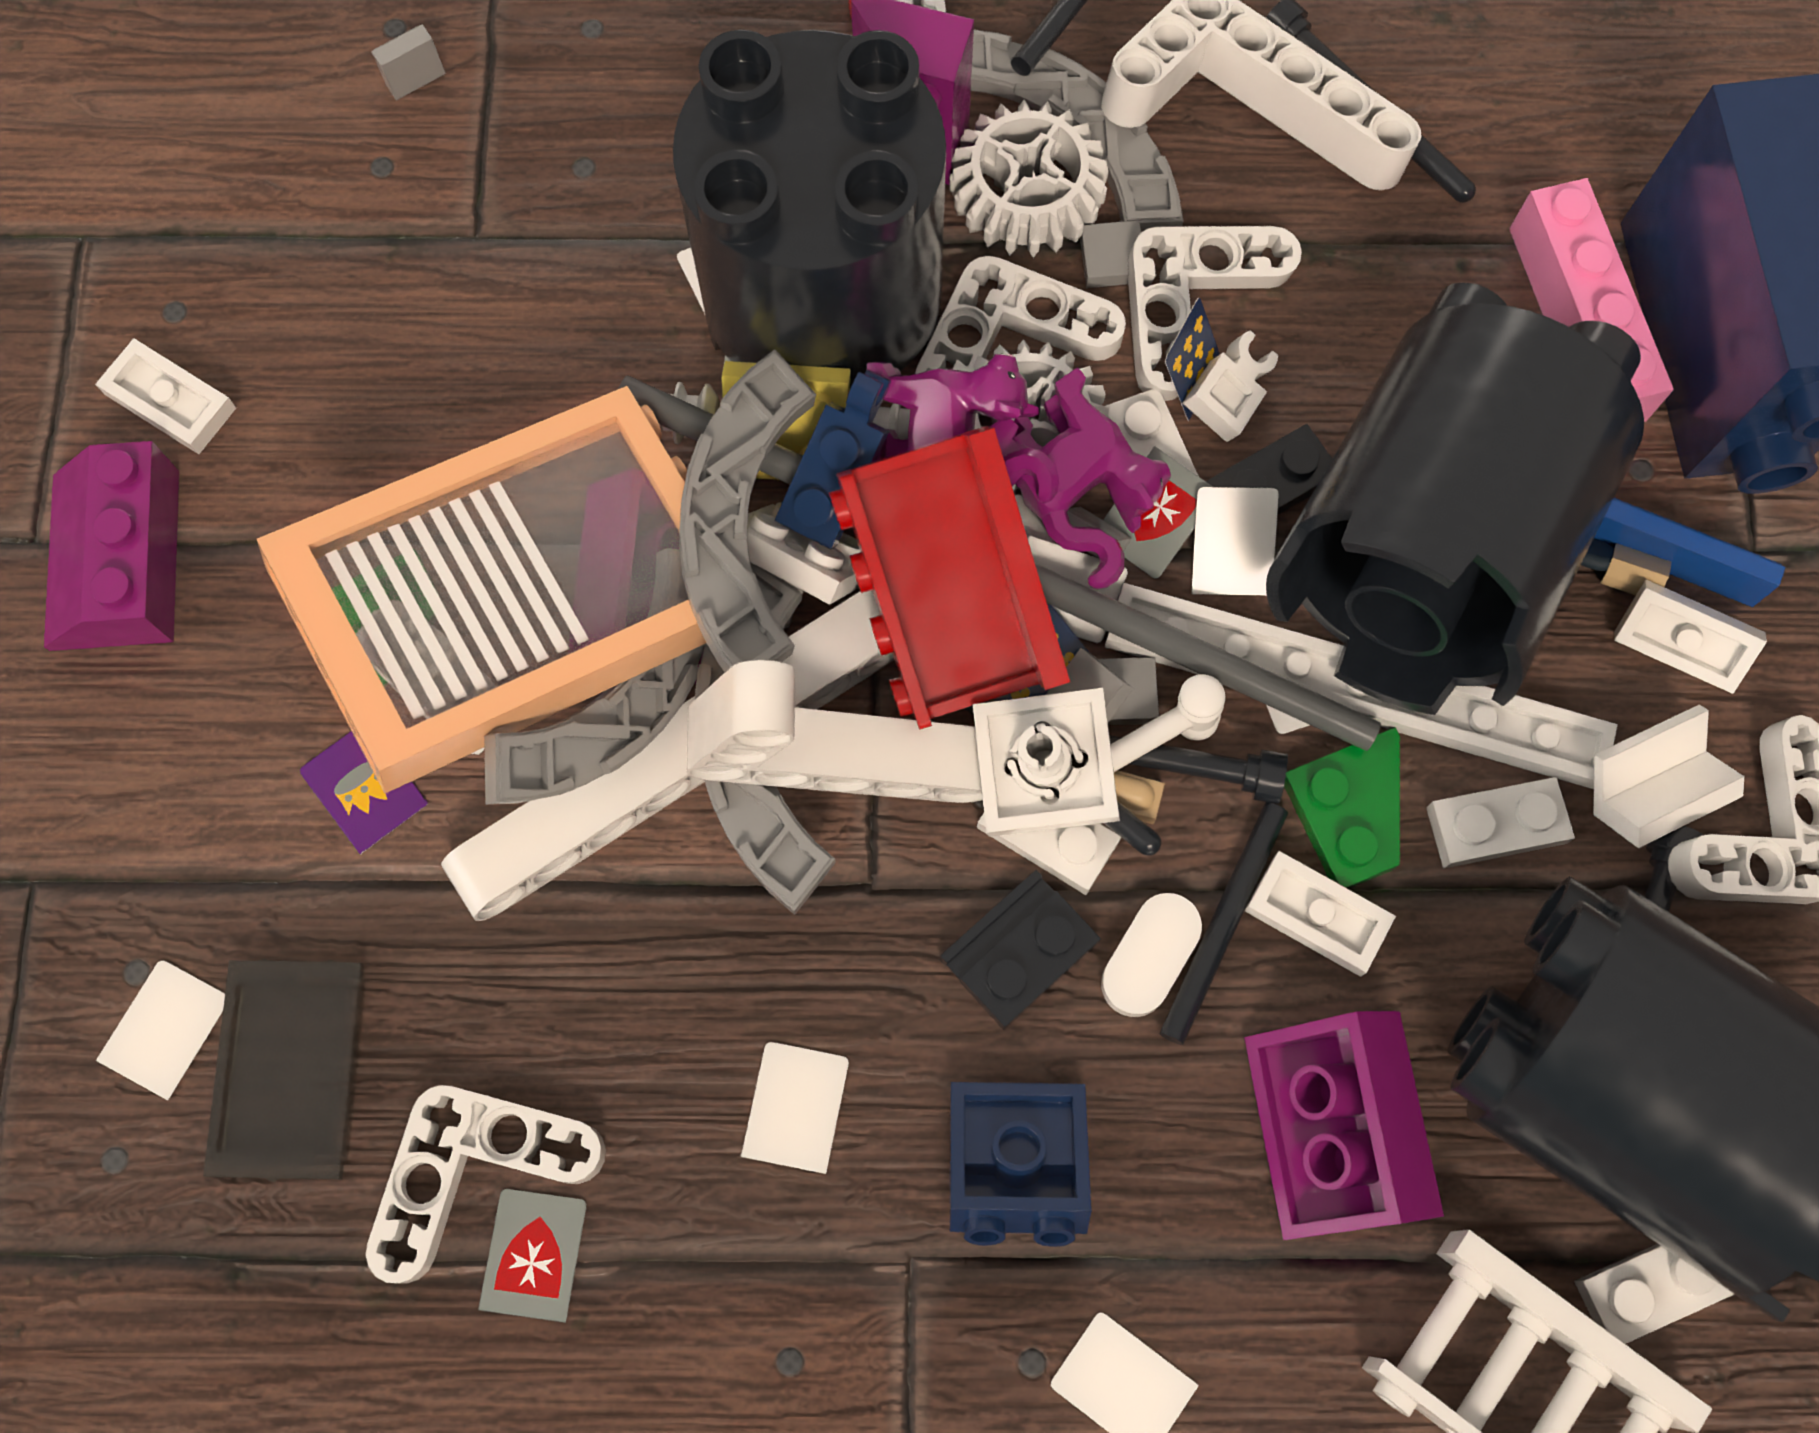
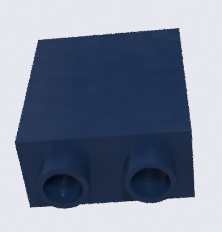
[1620,74,1819,494]

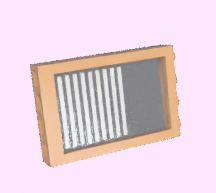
[257,386,706,794]

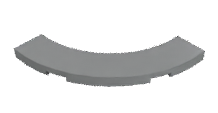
[971,30,1183,233]
[679,349,816,672]
[484,549,705,805]
[695,562,836,915]

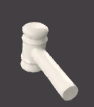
[1083,674,1225,772]

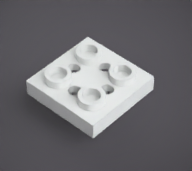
[747,503,860,628]
[973,688,1120,837]

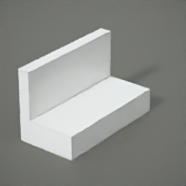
[1593,704,1744,848]

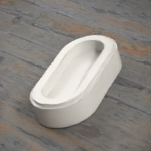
[1101,893,1202,1017]

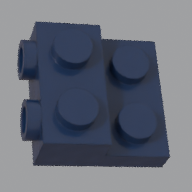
[950,1082,1091,1247]

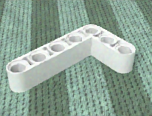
[1101,0,1421,190]
[687,660,983,803]

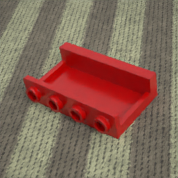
[829,426,1070,730]

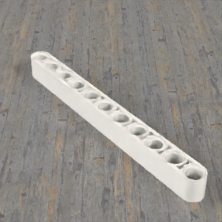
[441,495,1058,921]

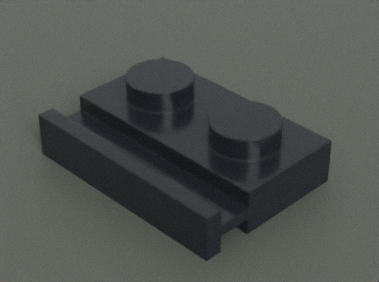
[940,870,1101,1030]

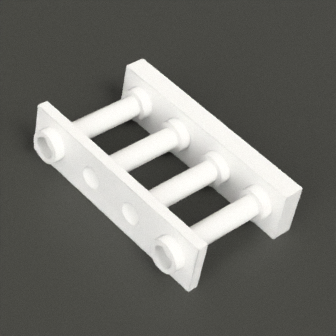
[1362,1230,1712,1433]

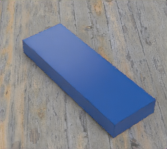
[1594,498,1786,607]

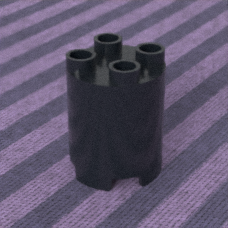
[673,30,946,389]
[1266,282,1644,715]
[1448,876,1819,1322]

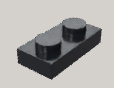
[1206,424,1332,515]

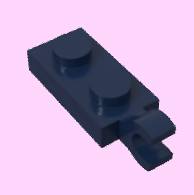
[774,369,891,549]

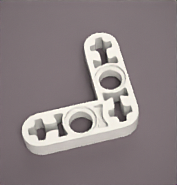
[1128,226,1302,401]
[915,256,1126,374]
[1668,715,1819,904]
[366,1085,606,1283]

